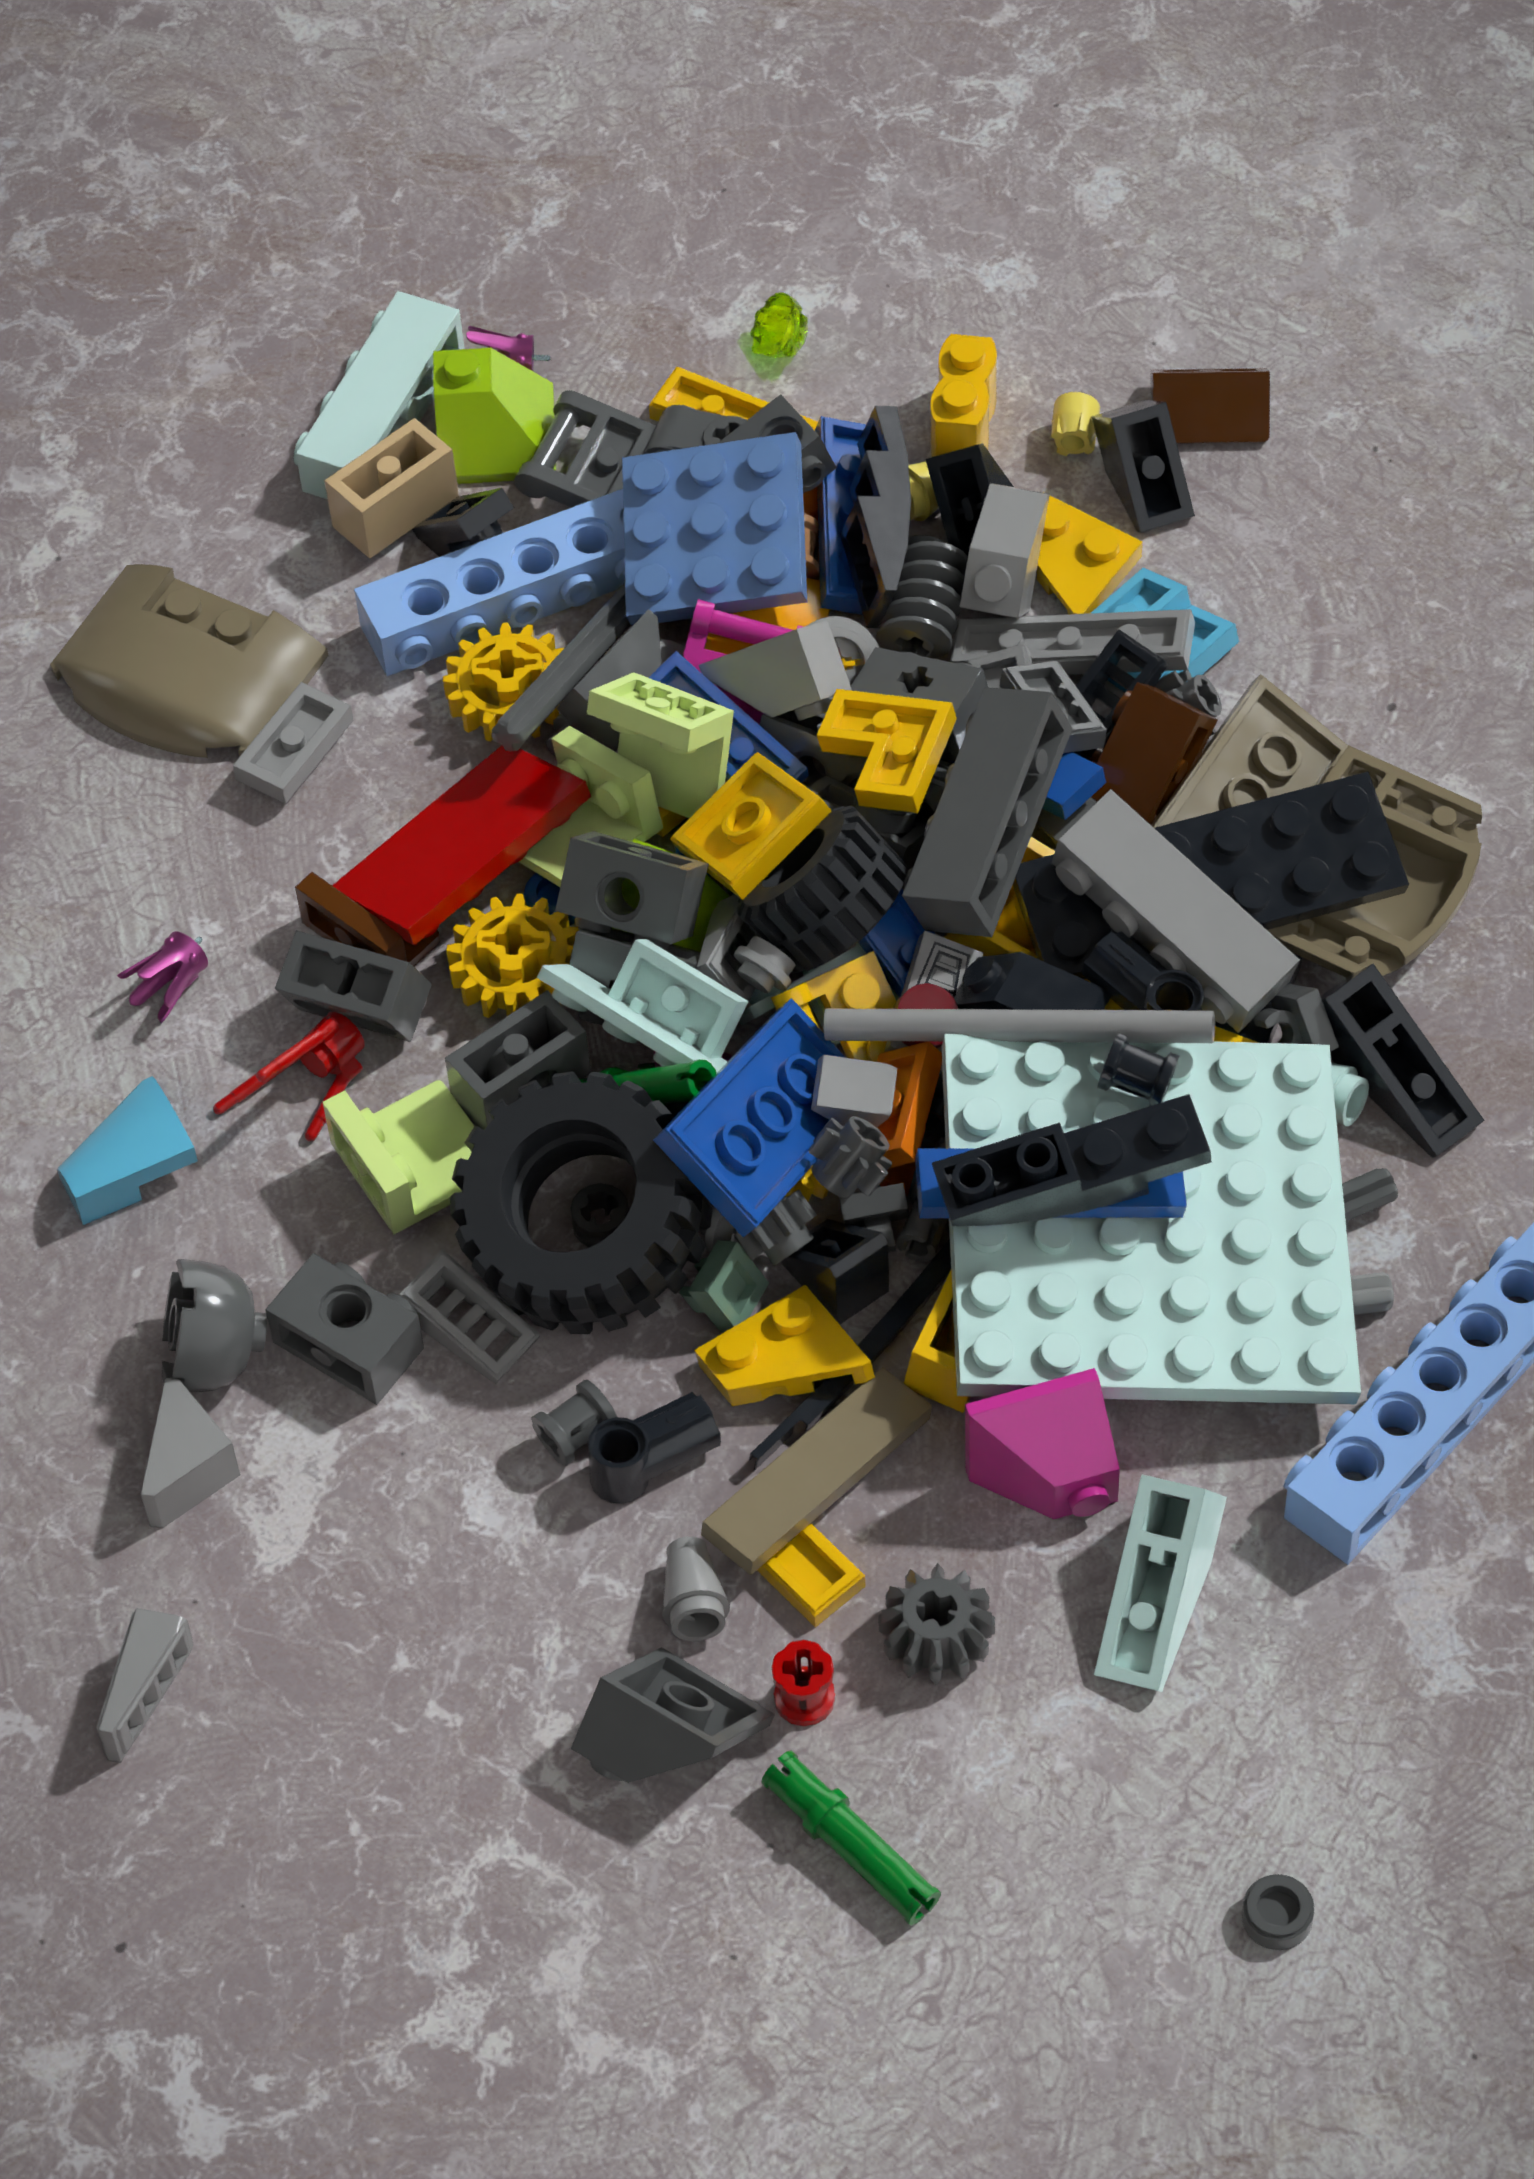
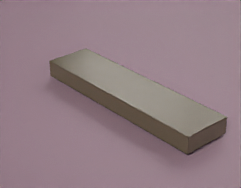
[701,1367,932,1575]

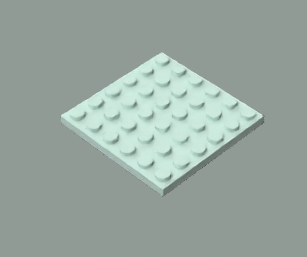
[941,1034,1361,1404]

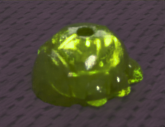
[750,292,808,358]

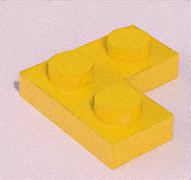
[817,689,957,813]

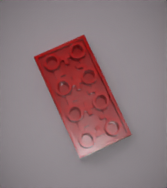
[332,745,591,945]

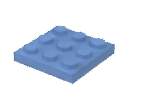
[622,432,807,626]

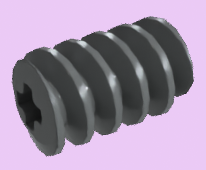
[875,535,968,659]

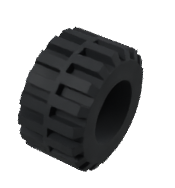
[737,806,907,972]

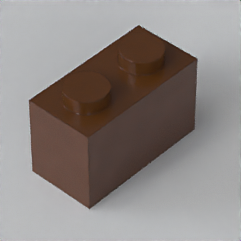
[1089,682,1218,825]

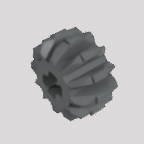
[878,1563,995,1685]

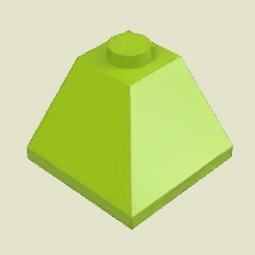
[433,348,556,484]

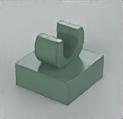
[679,1240,769,1333]

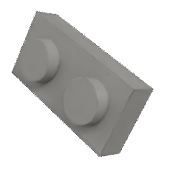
[233,682,353,804]

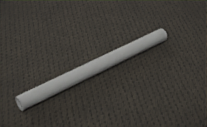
[823,1008,1215,1043]

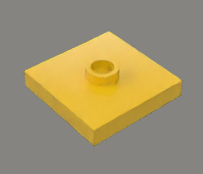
[670,752,832,900]

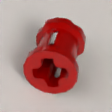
[771,1640,835,1727]

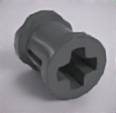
[531,1379,617,1466]

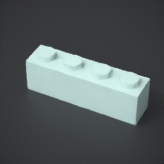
[294,291,464,499]

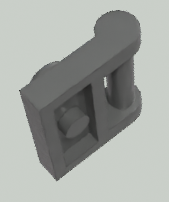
[514,391,656,508]

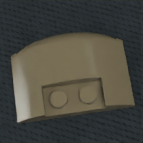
[50,564,329,758]
[1267,745,1482,978]

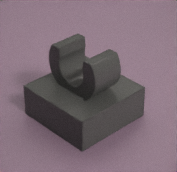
[1253,984,1339,1051]
[839,1183,909,1252]

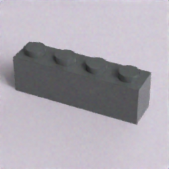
[902,687,1073,937]

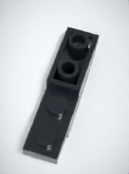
[932,1094,1212,1226]

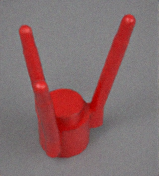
[213,1012,365,1142]

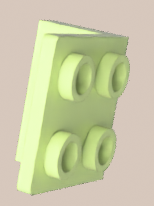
[587,672,734,818]
[519,726,663,887]
[323,1080,474,1234]

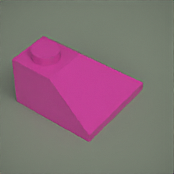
[965,1368,1120,1519]

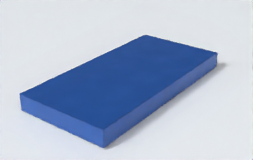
[653,998,846,1237]

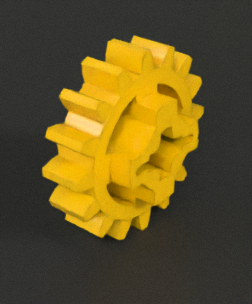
[443,623,565,742]
[447,894,579,1018]

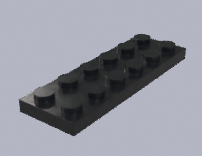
[1013,772,1409,979]

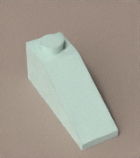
[1094,1474,1227,1692]

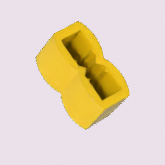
[930,334,997,457]

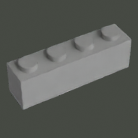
[1052,789,1300,1033]

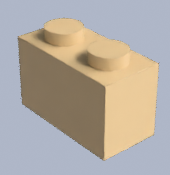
[324,418,459,559]

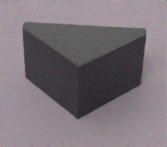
[925,443,1014,556]
[781,1219,889,1325]

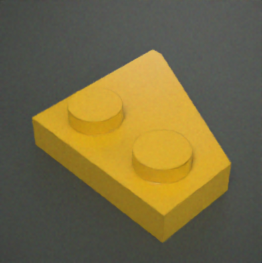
[1036,492,1143,614]
[694,1285,875,1407]

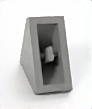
[141,1378,241,1528]

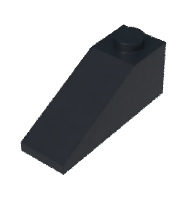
[1321,963,1485,1158]

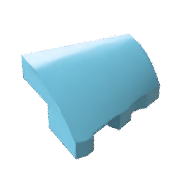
[57,1076,198,1225]

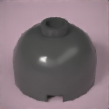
[162,1259,267,1393]

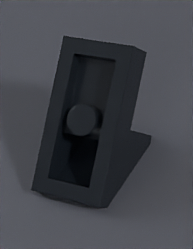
[412,488,514,557]

